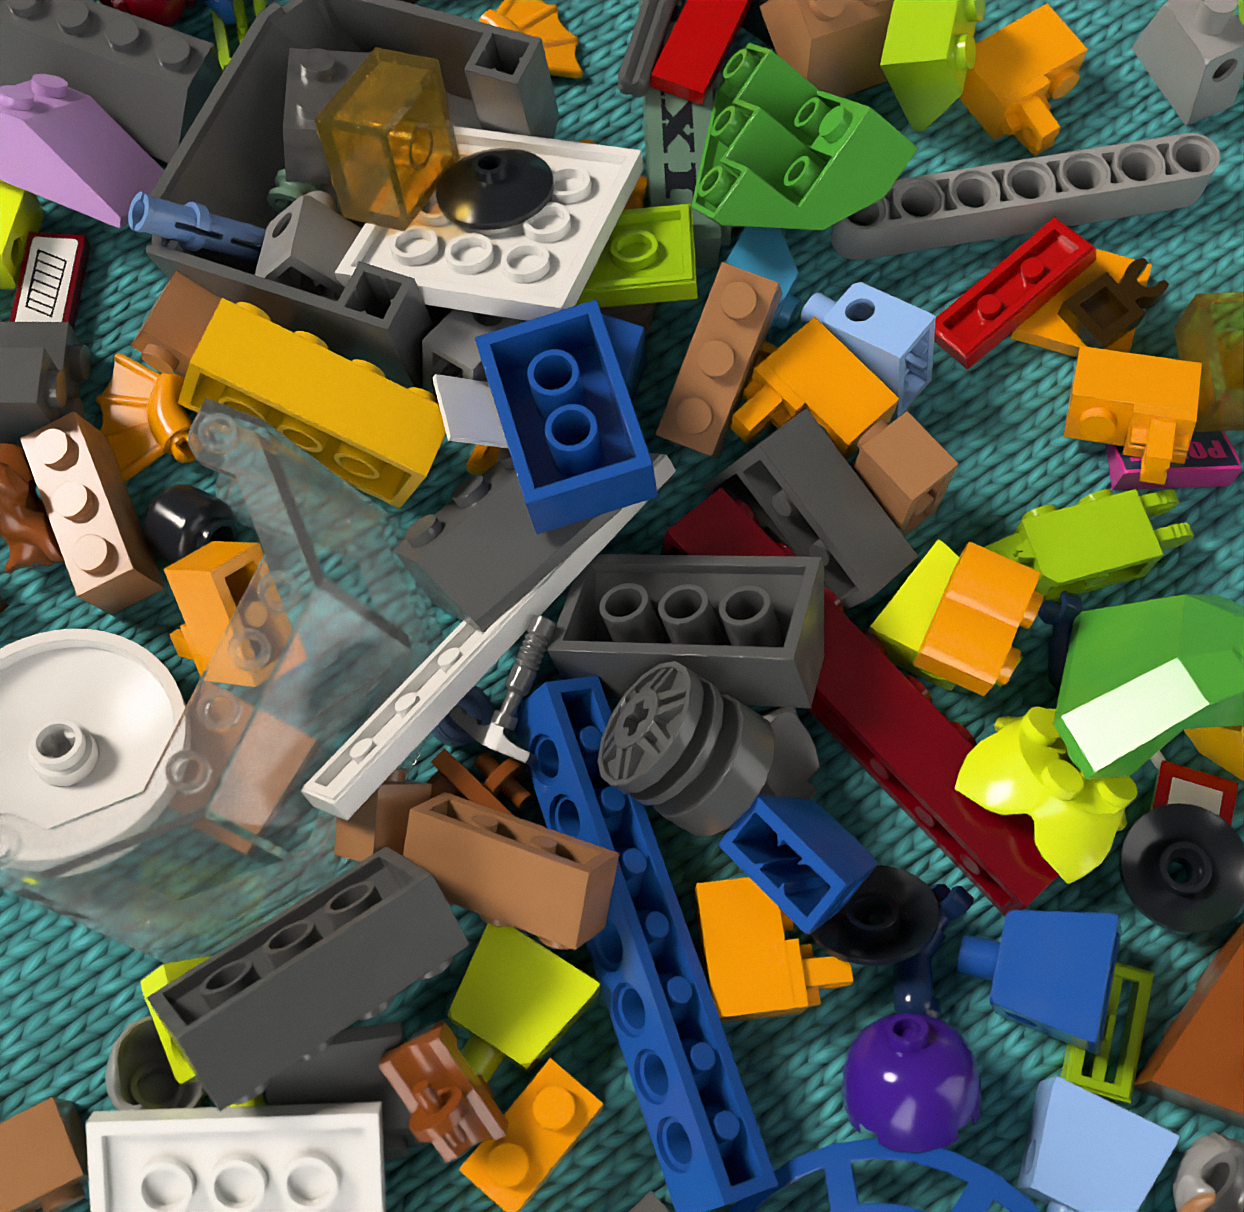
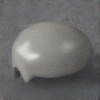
[105,1015,207,1110]

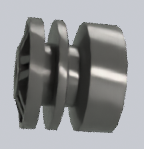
[598,661,775,836]

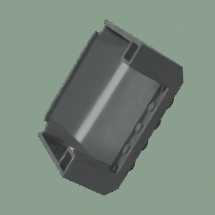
[146,0,559,389]

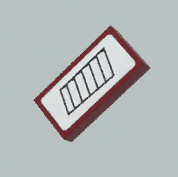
[9,232,91,330]

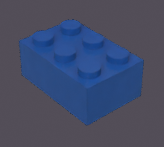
[474,299,658,535]

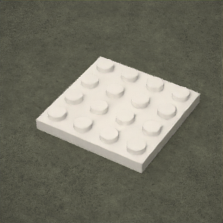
[335,123,644,321]
[86,1102,386,1212]

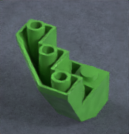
[691,43,919,230]
[1053,594,1244,780]

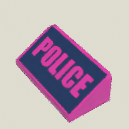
[1105,429,1242,490]

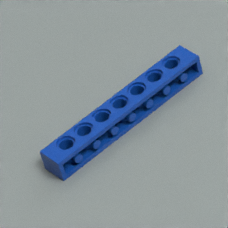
[515,675,778,1212]

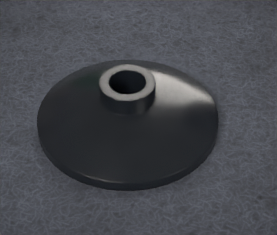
[436,148,554,230]
[1119,803,1244,934]
[811,865,940,966]

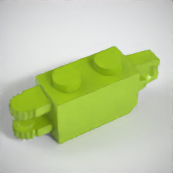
[984,489,1194,603]

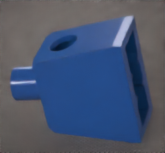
[718,794,878,935]
[958,910,1122,1054]

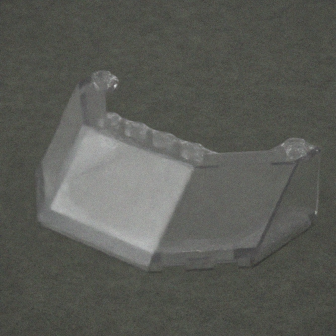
[0,398,445,964]

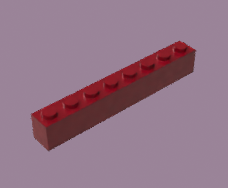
[660,487,1059,917]

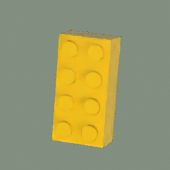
[177,297,446,509]

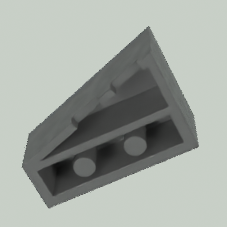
[702,408,918,611]

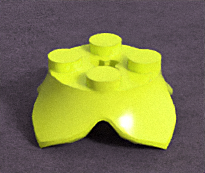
[955,706,1137,884]

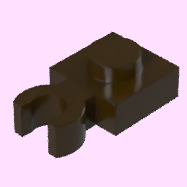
[1057,258,1169,349]

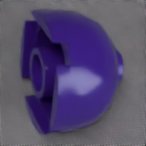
[842,1013,982,1152]

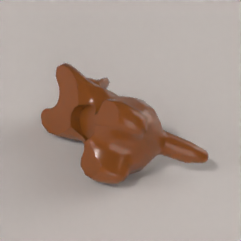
[0,443,64,574]

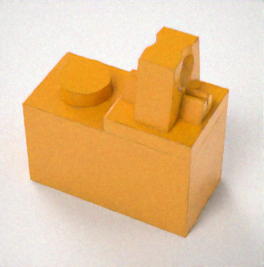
[959,3,1088,156]
[730,316,900,460]
[1063,346,1202,485]
[163,541,304,689]
[693,877,853,1024]

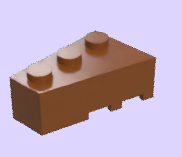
[1133,919,1244,1129]

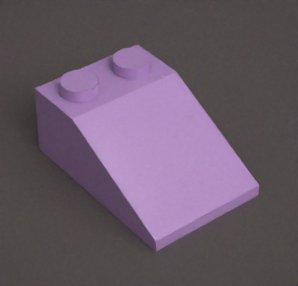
[0,74,164,228]

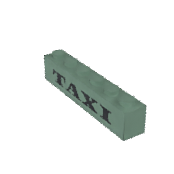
[638,0,731,268]

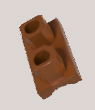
[427,748,532,816]
[378,1021,509,1163]

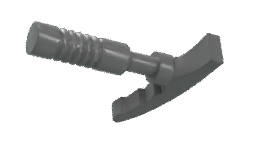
[448,615,557,767]

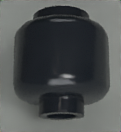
[144,484,238,563]

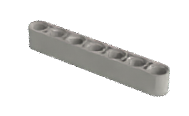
[831,133,1220,260]

